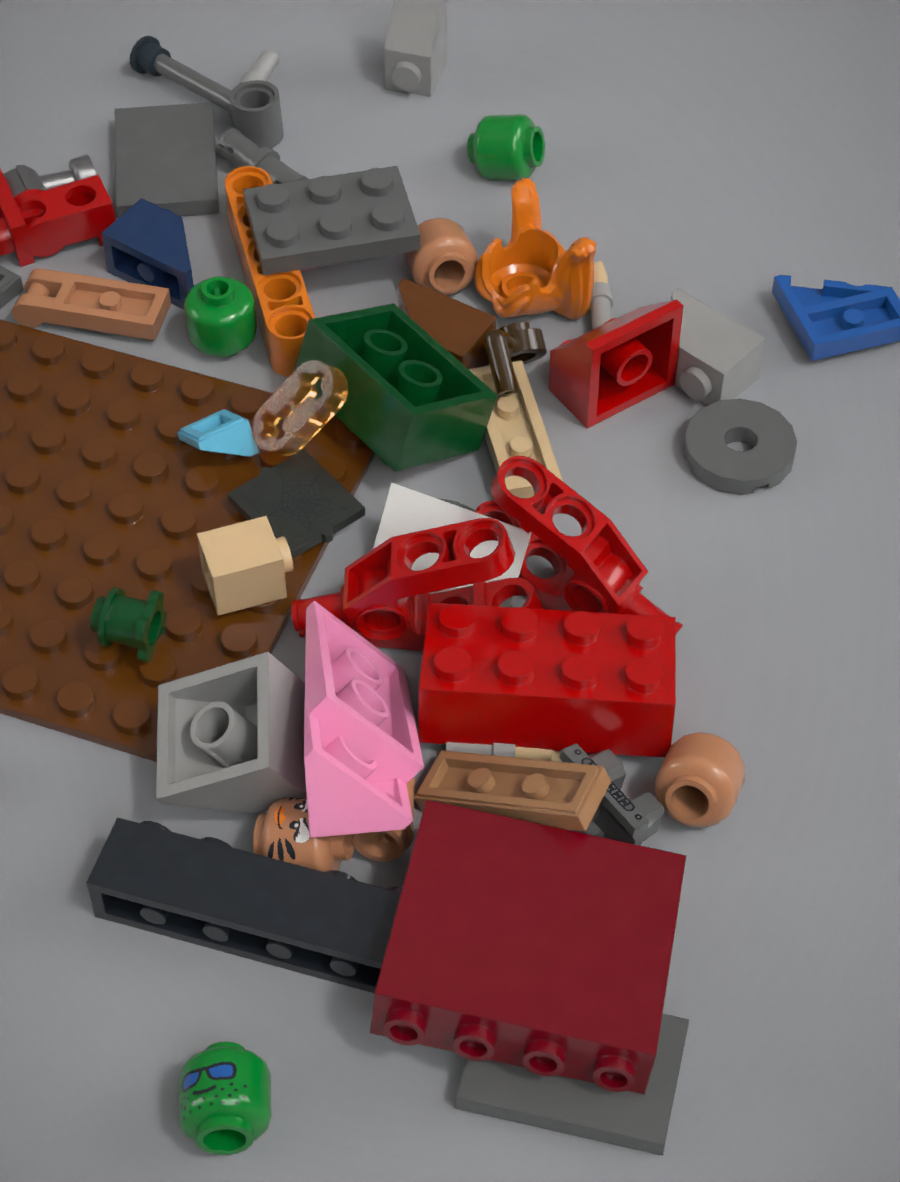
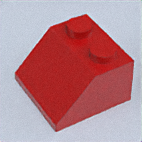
[548,299,684,429]

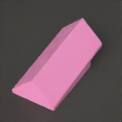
[304,601,424,838]

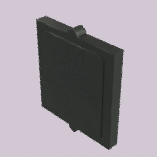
[228,449,365,559]

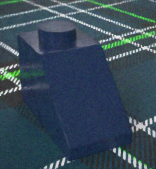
[101,198,194,310]

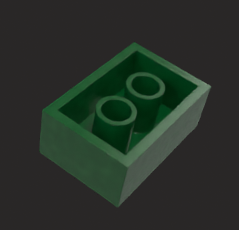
[293,303,498,472]

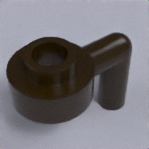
[484,322,547,397]

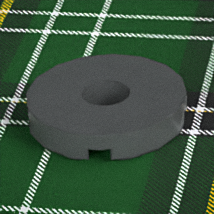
[683,398,797,494]

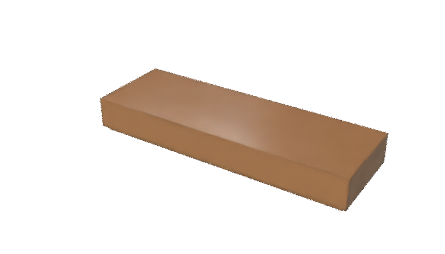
[414,750,611,832]

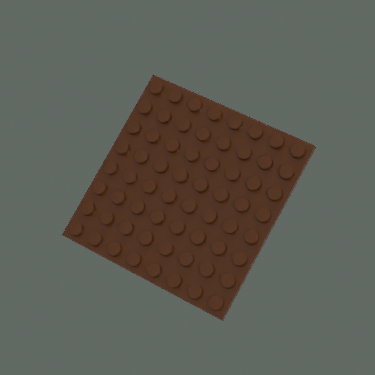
[0,320,376,762]

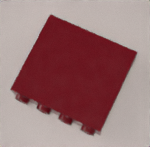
[370,800,687,1095]

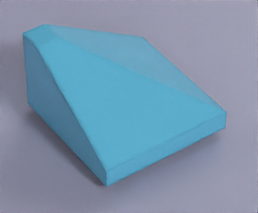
[177,409,259,457]

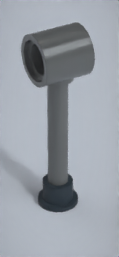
[130,35,284,148]

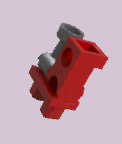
[0,154,116,267]

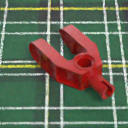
[475,456,683,634]
[291,518,543,651]

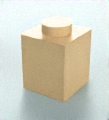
[197,516,294,616]

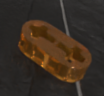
[252,360,348,457]

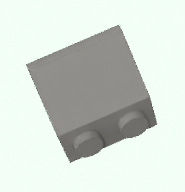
[156,652,307,813]

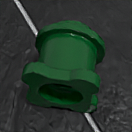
[90,587,167,663]

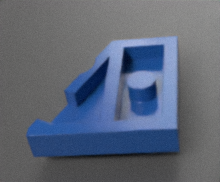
[772,275,900,361]

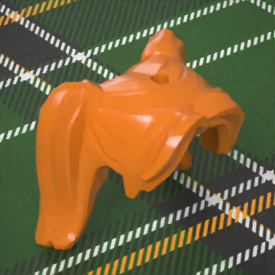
[474,178,597,320]

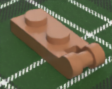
[12,268,171,341]

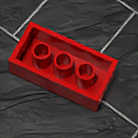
[419,603,676,758]

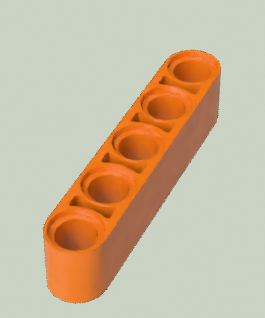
[225,166,315,378]

